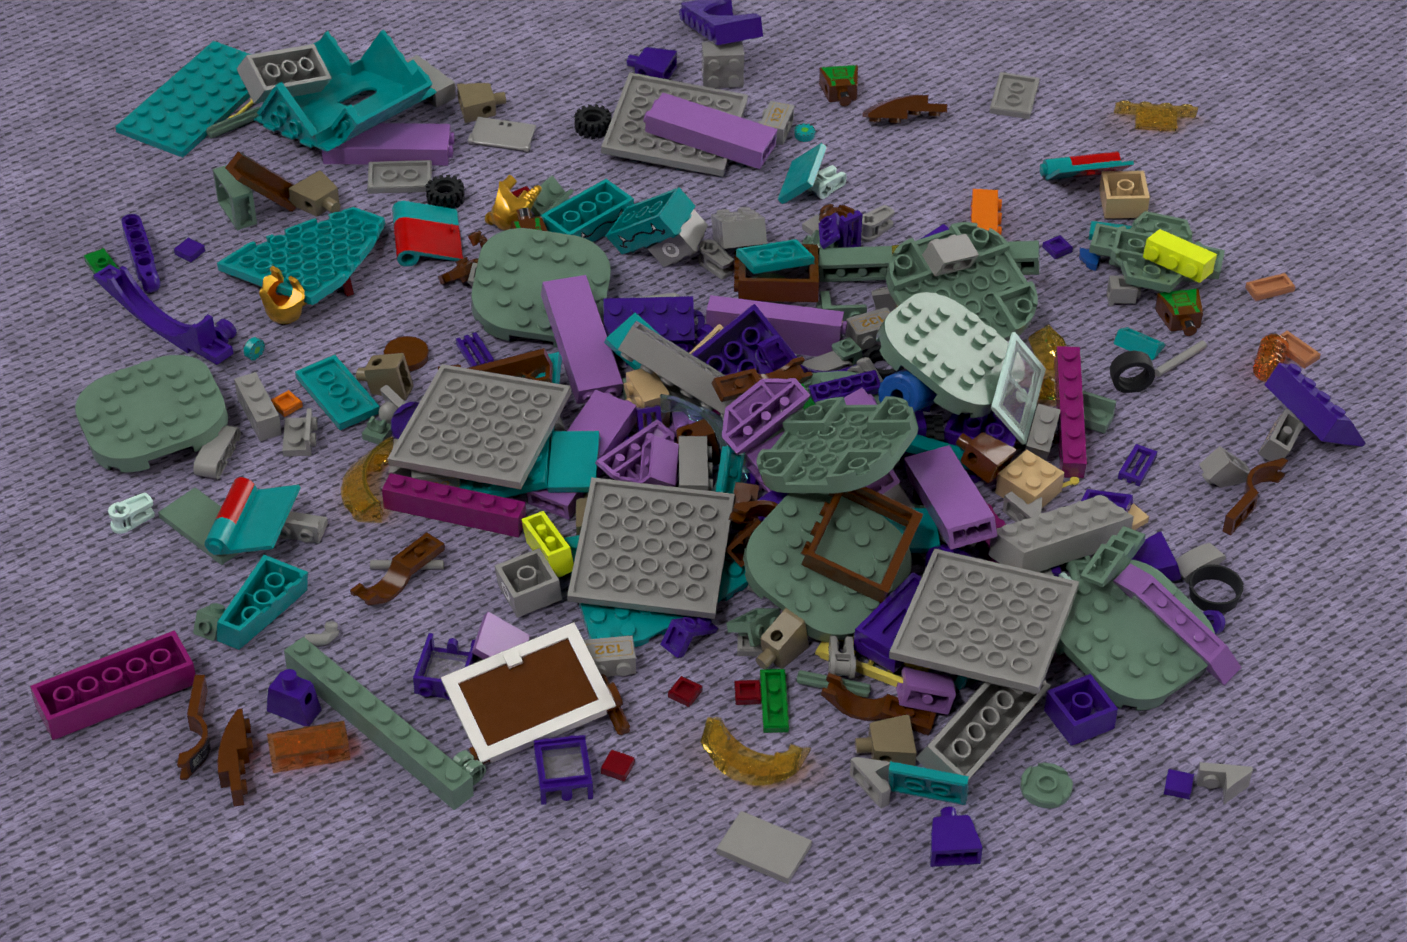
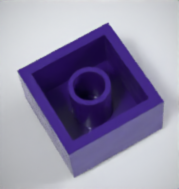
[1044,674,1118,746]

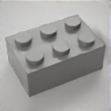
[711,207,767,249]

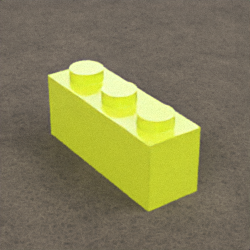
[1143,229,1217,283]
[521,511,574,577]

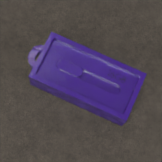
[603,296,705,346]
[853,572,922,673]

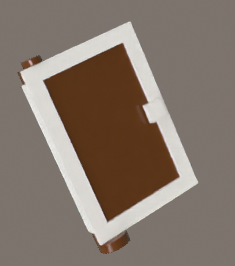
[441,622,623,764]

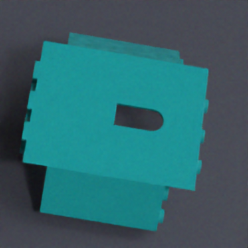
[254,29,437,152]

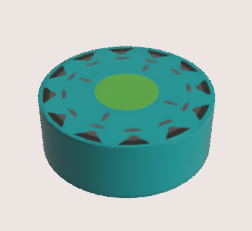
[794,123,815,142]
[244,337,265,361]

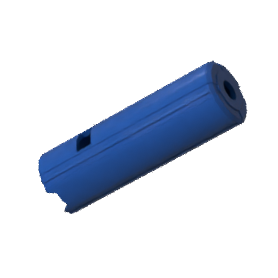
[878,368,937,413]

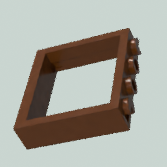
[734,243,819,302]
[801,486,923,603]

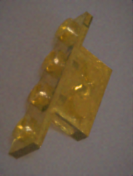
[1114,100,1198,131]

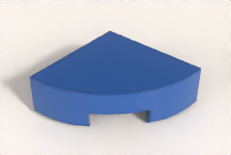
[1079,248,1101,271]

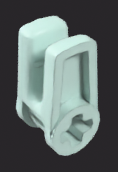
[808,165,847,199]
[108,493,155,534]

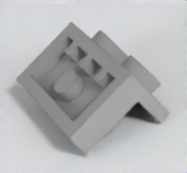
[282,408,318,457]
[279,511,328,543]

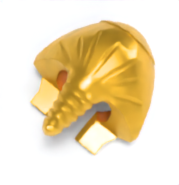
[485,175,542,231]
[259,266,307,324]

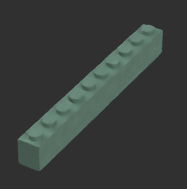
[818,241,1040,282]
[284,637,474,810]

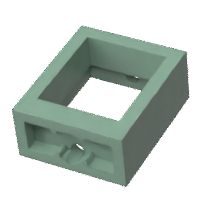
[213,165,257,231]

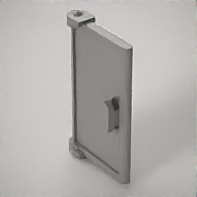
[468,117,536,153]

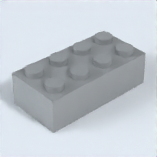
[237,44,332,104]

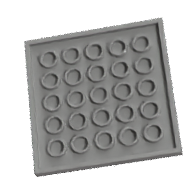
[601,72,748,177]
[387,364,572,489]
[567,477,735,619]
[889,549,1079,694]

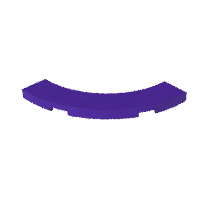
[757,334,856,373]

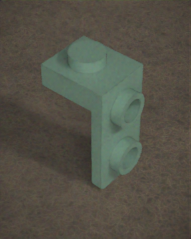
[816,291,867,321]

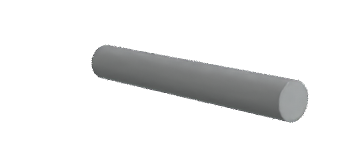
[1154,340,1207,377]
[370,560,444,570]

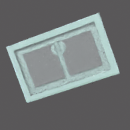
[991,332,1046,445]

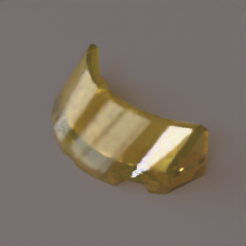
[1028,324,1066,400]
[341,437,394,523]
[700,716,811,785]

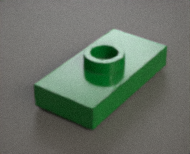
[84,248,119,274]

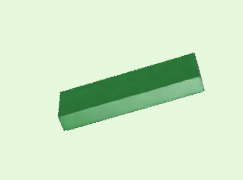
[760,669,789,733]

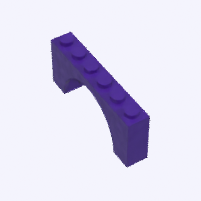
[679,0,763,45]

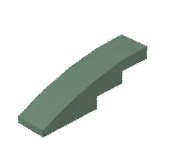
[1080,526,1146,587]

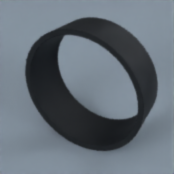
[1189,564,1244,613]

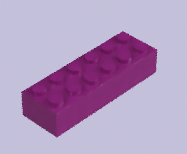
[30,630,196,740]

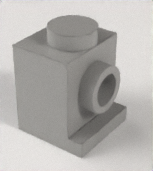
[1106,275,1141,306]

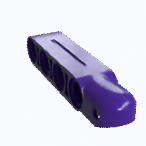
[121,214,160,293]

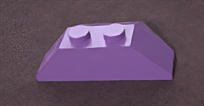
[722,378,811,455]
[595,419,674,483]

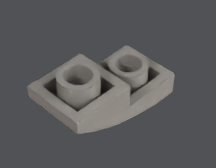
[1176,543,1226,583]

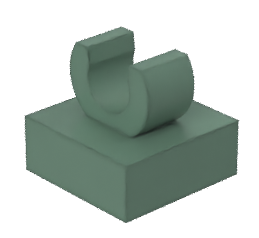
[362,416,392,446]

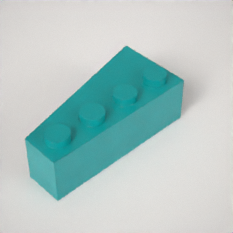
[217,555,308,650]

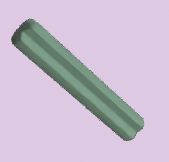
[207,107,260,139]
[797,670,871,697]

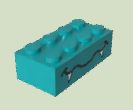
[541,179,634,242]
[606,187,696,254]

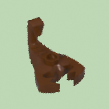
[437,231,488,284]

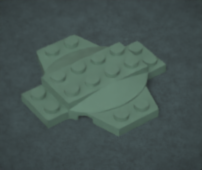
[1089,211,1225,293]

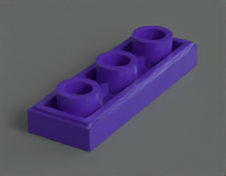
[808,370,880,405]

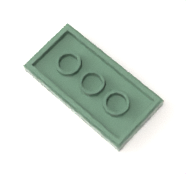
[158,487,239,565]

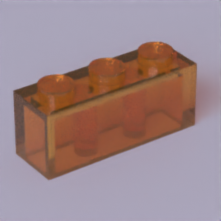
[267,721,351,773]

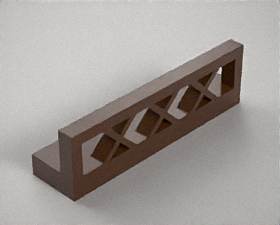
[225,151,296,212]
[467,348,553,383]

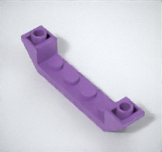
[1113,563,1242,685]

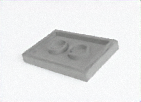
[989,72,1040,119]
[367,160,432,194]
[717,811,812,884]

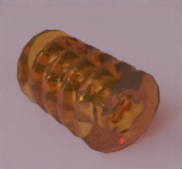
[1253,334,1289,382]

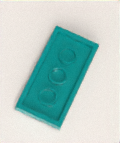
[295,354,380,431]

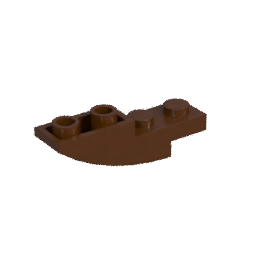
[862,95,948,123]
[218,708,254,807]

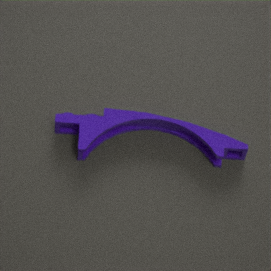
[93,265,234,365]

